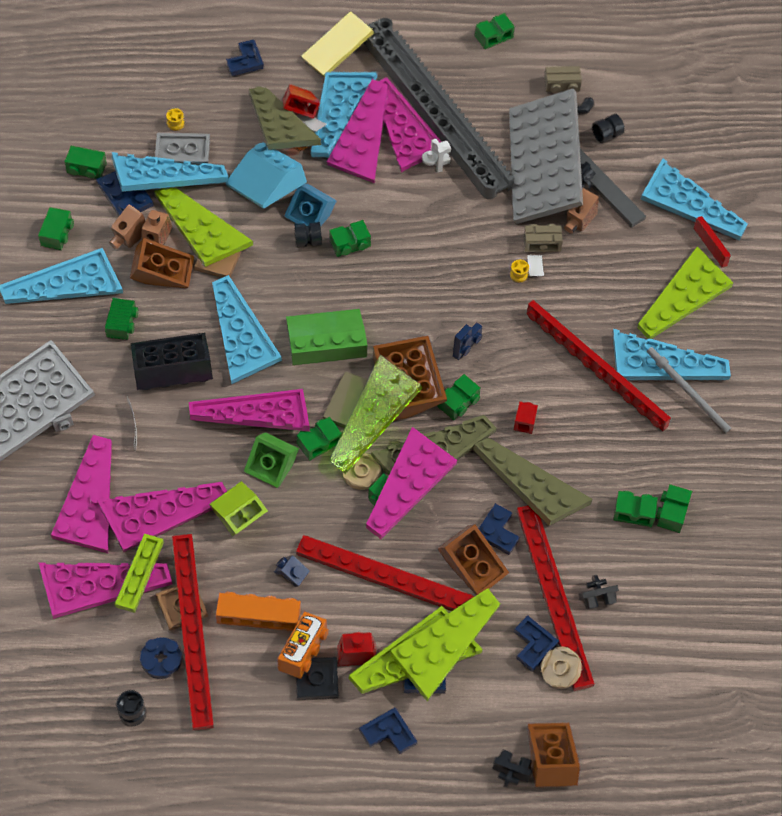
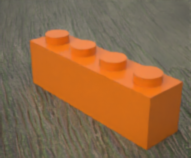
[216,592,301,631]

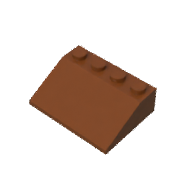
[373,336,447,421]

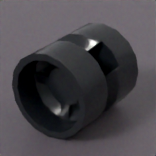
[592,113,625,143]
[294,222,322,248]
[116,690,146,727]

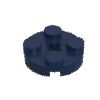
[140,637,182,679]

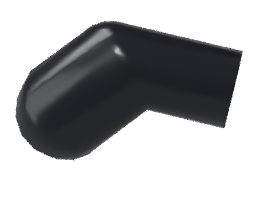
[577,97,594,114]

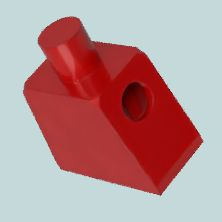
[283,84,320,118]
[337,632,377,666]

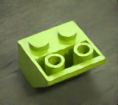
[209,481,268,537]

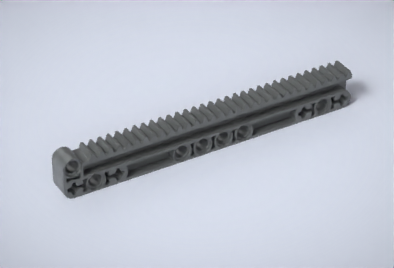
[364,18,515,199]

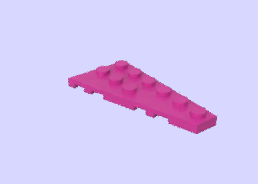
[379,77,442,172]
[327,79,388,184]
[189,389,310,432]
[366,427,457,539]
[51,435,112,553]
[97,482,227,552]
[39,563,172,619]

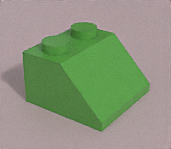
[244,432,299,488]

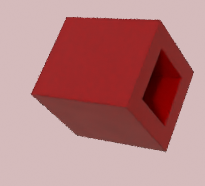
[514,401,538,434]

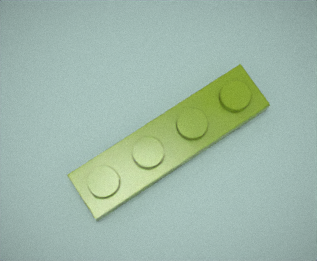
[115,533,164,613]

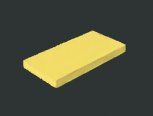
[301,11,374,78]

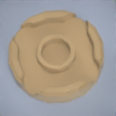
[342,453,381,490]
[541,647,582,689]

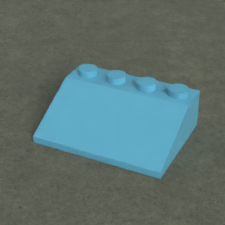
[225,142,307,209]

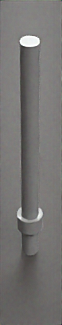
[647,347,731,433]

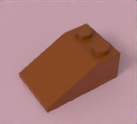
[130,238,194,289]
[437,524,509,595]
[528,723,580,787]

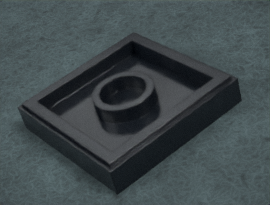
[296,657,339,700]

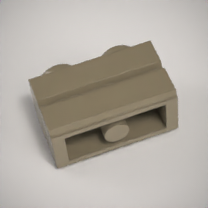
[544,66,582,93]
[524,224,563,252]

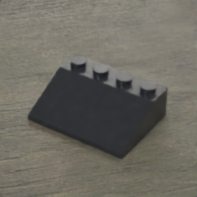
[131,333,213,391]

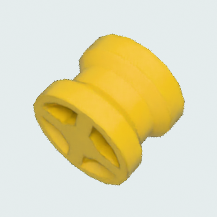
[166,108,185,131]
[510,259,529,283]

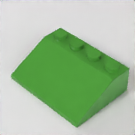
[286,309,367,365]

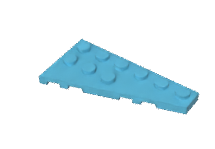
[311,72,377,157]
[111,152,228,191]
[641,158,748,241]
[0,248,123,304]
[212,275,282,384]
[612,329,731,380]

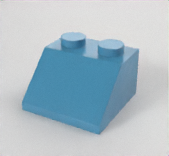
[284,184,337,226]

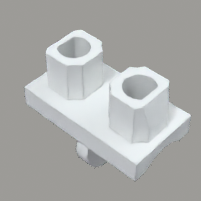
[422,138,451,172]

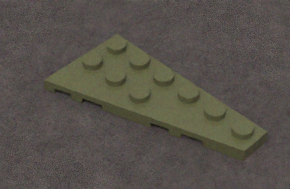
[249,87,321,150]
[371,415,497,475]
[473,438,593,526]

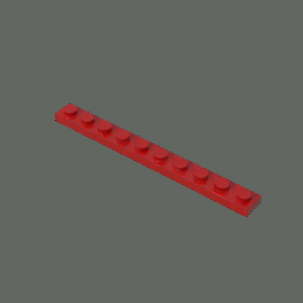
[527,300,671,431]
[516,505,595,691]
[172,534,214,731]
[296,535,475,611]

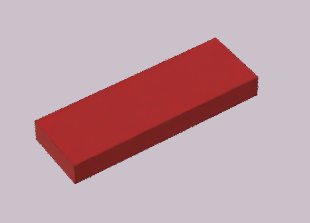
[693,216,731,268]

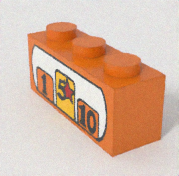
[278,611,329,679]

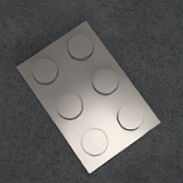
[155,133,210,165]

